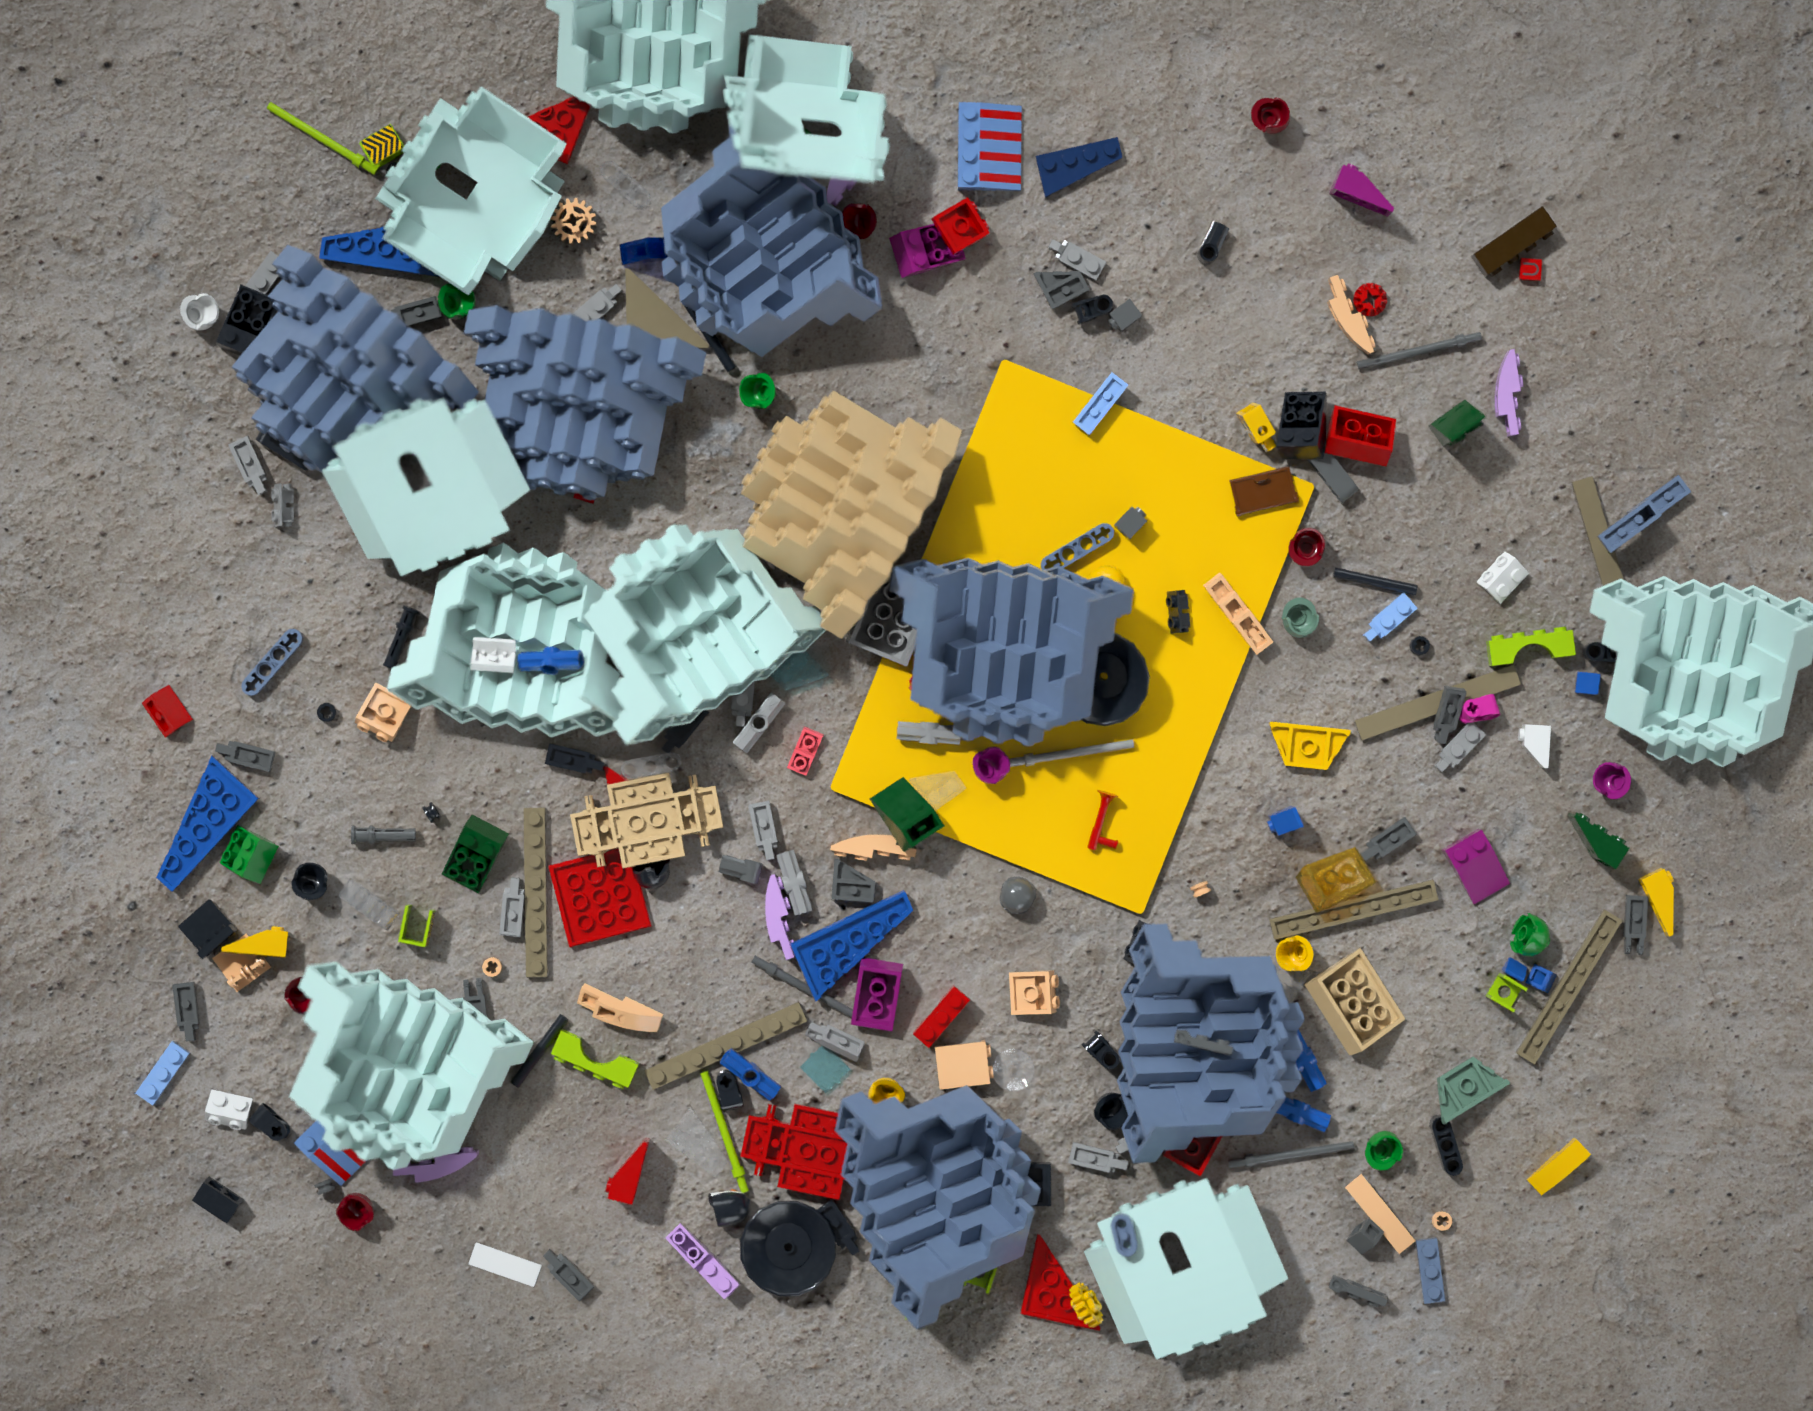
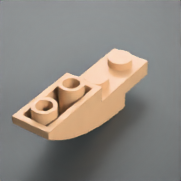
[1327,275,1376,355]
[830,834,917,861]
[577,983,663,1032]

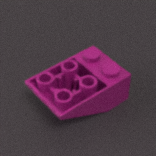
[889,224,966,278]

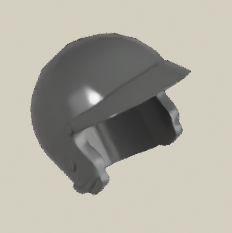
[1000,877,1036,914]

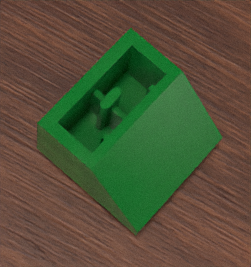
[219,825,279,884]

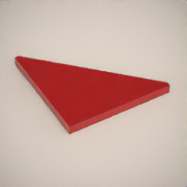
[527,96,591,165]
[1020,1234,1100,1331]

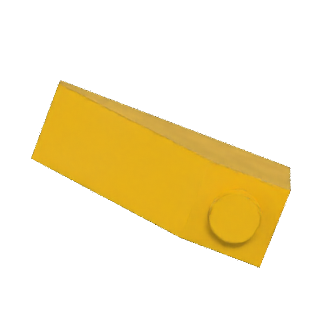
[1638,868,1674,937]
[221,926,288,958]

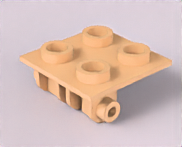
[212,933,271,992]

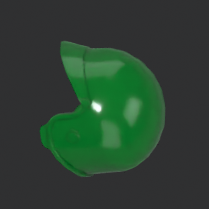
[438,283,475,320]
[739,373,776,409]
[1365,1131,1403,1171]

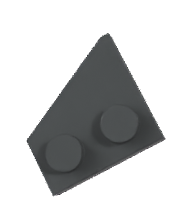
[1033,271,1090,310]
[832,859,875,902]

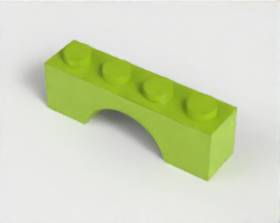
[1486,626,1576,666]
[551,1029,639,1089]

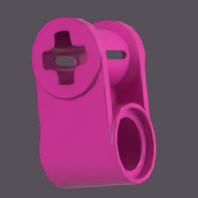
[1459,694,1501,724]

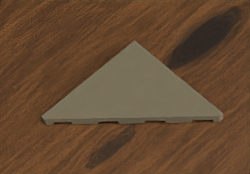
[625,268,709,348]

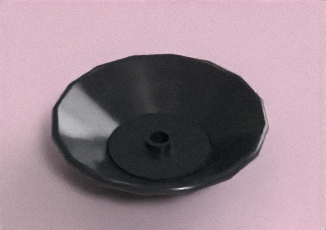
[1081,633,1150,726]
[740,1201,836,1297]

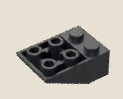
[216,284,277,356]
[1276,392,1327,459]

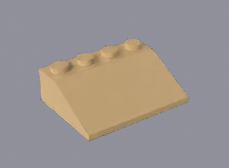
[1304,948,1405,1056]

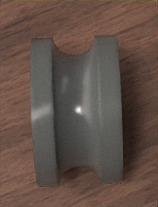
[314,1178,336,1195]

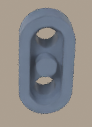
[1111,1213,1138,1257]

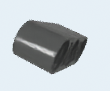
[1307,451,1359,503]

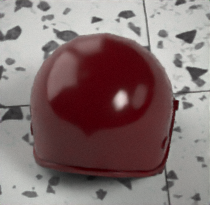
[1251,97,1290,134]
[842,203,877,239]
[1288,527,1326,566]
[284,977,313,1014]
[336,1193,374,1231]

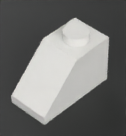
[1518,724,1551,768]

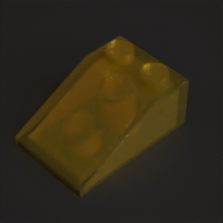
[1296,847,1376,913]

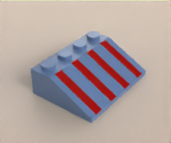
[958,102,1022,191]
[294,1120,367,1186]

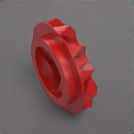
[1353,283,1387,317]

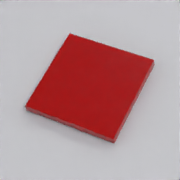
[548,849,651,948]

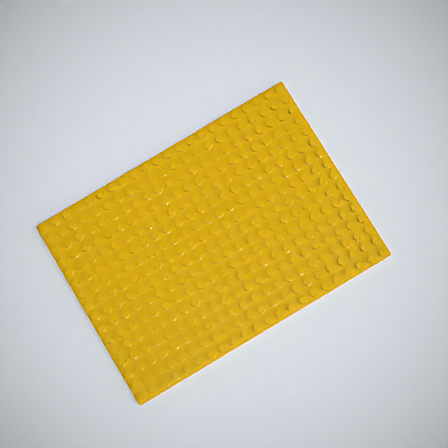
[831,360,1314,914]

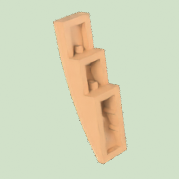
[1203,573,1273,655]
[1345,1174,1415,1254]

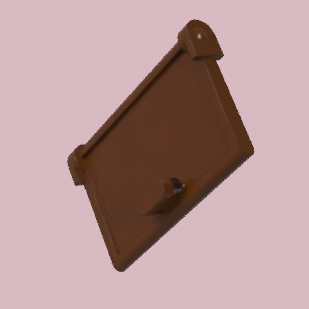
[1229,466,1299,517]

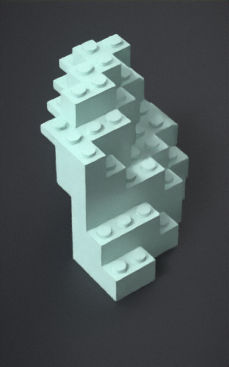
[546,0,768,133]
[584,525,826,744]
[387,543,625,737]
[1590,576,1813,767]
[289,962,534,1170]

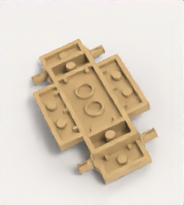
[570,773,724,868]

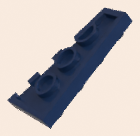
[1035,137,1123,198]

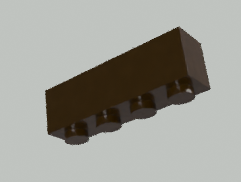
[1471,206,1557,277]

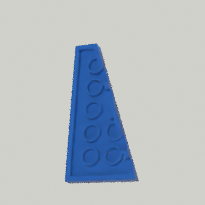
[319,227,442,278]
[156,755,259,892]
[790,890,913,1001]

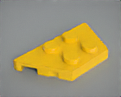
[1269,721,1351,770]

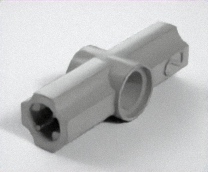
[733,692,786,753]
[897,721,961,745]
[777,849,812,915]

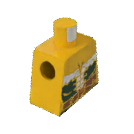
[1235,402,1276,452]

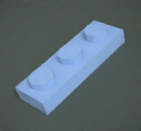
[1072,372,1128,435]
[135,1041,190,1105]

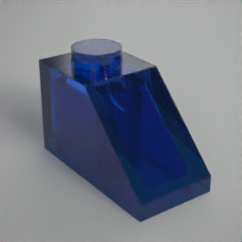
[619,237,668,265]

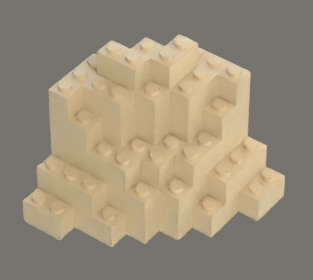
[741,390,962,638]

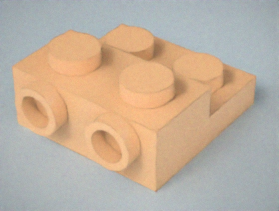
[355,682,411,742]
[1009,970,1060,1015]

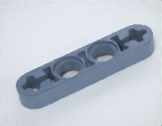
[1040,523,1114,570]
[241,629,303,696]

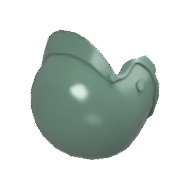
[1282,597,1319,638]

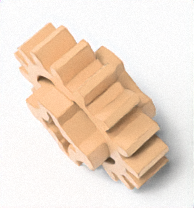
[550,198,597,244]

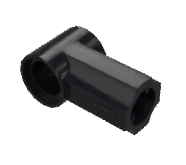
[1197,221,1229,265]

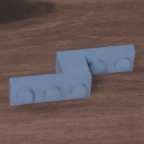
[1597,475,1691,553]

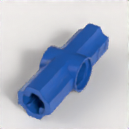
[517,646,584,675]
[1295,1029,1327,1092]
[720,1048,781,1101]
[1276,1096,1331,1132]

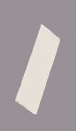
[469,1243,542,1287]

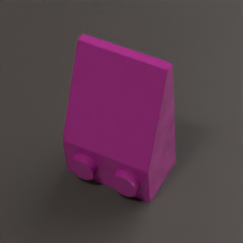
[1329,163,1394,217]
[1442,829,1510,904]
[851,957,903,1031]

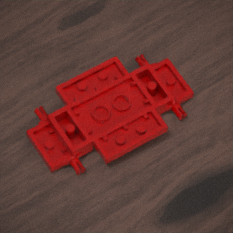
[740,1103,847,1200]

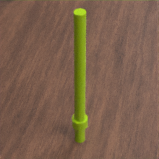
[266,102,379,175]
[700,1071,749,1193]

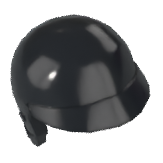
[633,859,670,889]
[291,863,327,900]
[1094,1092,1128,1131]

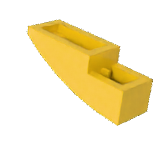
[1527,1138,1591,1195]

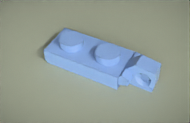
[1363,593,1418,641]

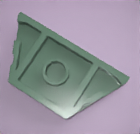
[1437,1057,1511,1124]

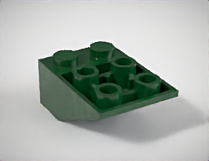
[1428,400,1486,446]
[870,777,944,852]
[1567,812,1630,869]
[442,815,509,894]

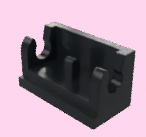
[1028,1162,1051,1206]
[192,1176,244,1224]

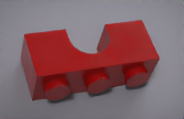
[913,985,970,1048]

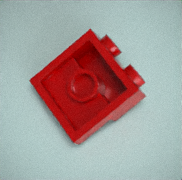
[931,197,990,255]

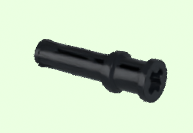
[383,605,421,669]

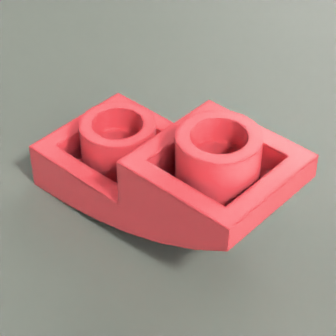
[787,726,824,776]

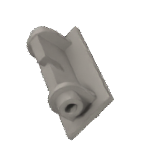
[271,484,294,527]

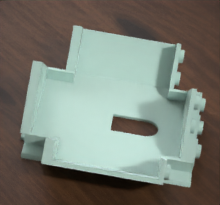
[723,35,890,182]
[375,87,566,295]
[322,399,530,576]
[1084,1179,1288,1360]

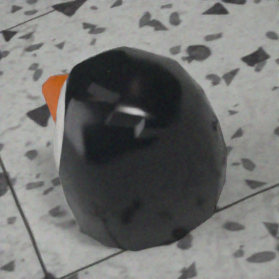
[708,1189,751,1227]

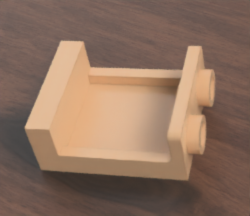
[935,1040,994,1090]

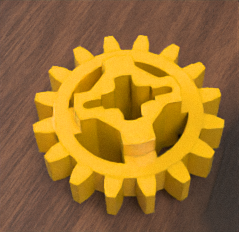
[1069,1282,1103,1328]

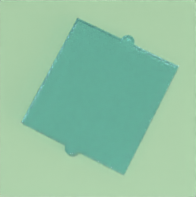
[800,1046,850,1094]

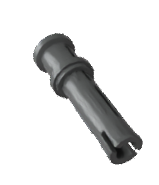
[351,825,416,844]

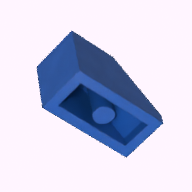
[1267,806,1304,836]

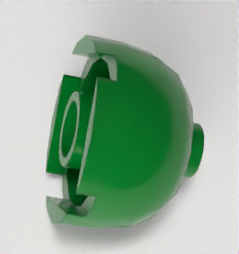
[1510,913,1550,956]

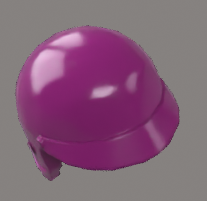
[972,746,1010,784]
[1593,762,1631,799]

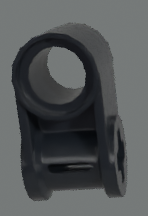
[1071,294,1113,325]
[1081,1030,1119,1069]
[716,1069,744,1112]
[249,1103,290,1141]

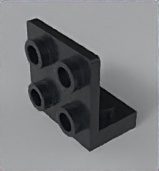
[178,899,237,959]

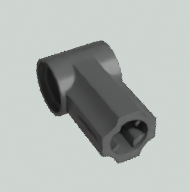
[718,855,763,884]

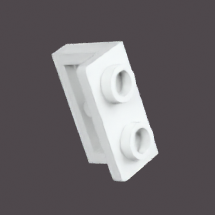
[1477,552,1529,604]
[471,637,516,673]
[205,1090,253,1130]

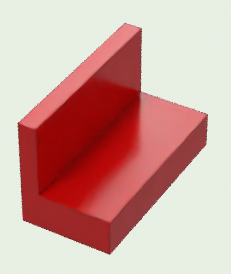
[142,685,193,738]

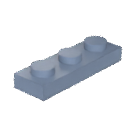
[1415,1238,1445,1304]

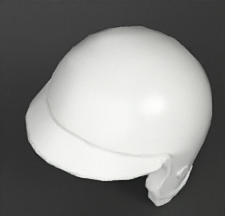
[180,293,219,330]

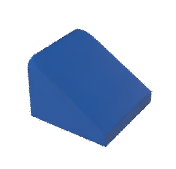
[1575,672,1601,695]
[1502,957,1527,982]
[1525,964,1557,993]

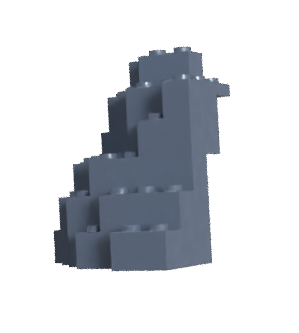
[661,122,882,357]
[232,245,479,473]
[464,305,706,500]
[890,558,1134,746]
[1117,924,1304,1163]
[835,1085,1041,1329]

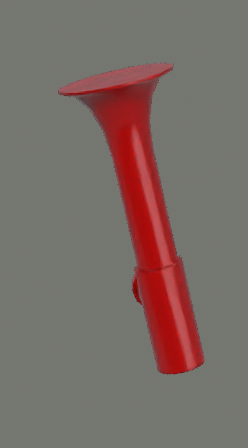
[1087,790,1119,850]

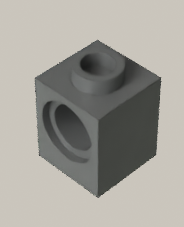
[1108,299,1142,332]
[1113,506,1147,540]
[1346,1218,1384,1255]

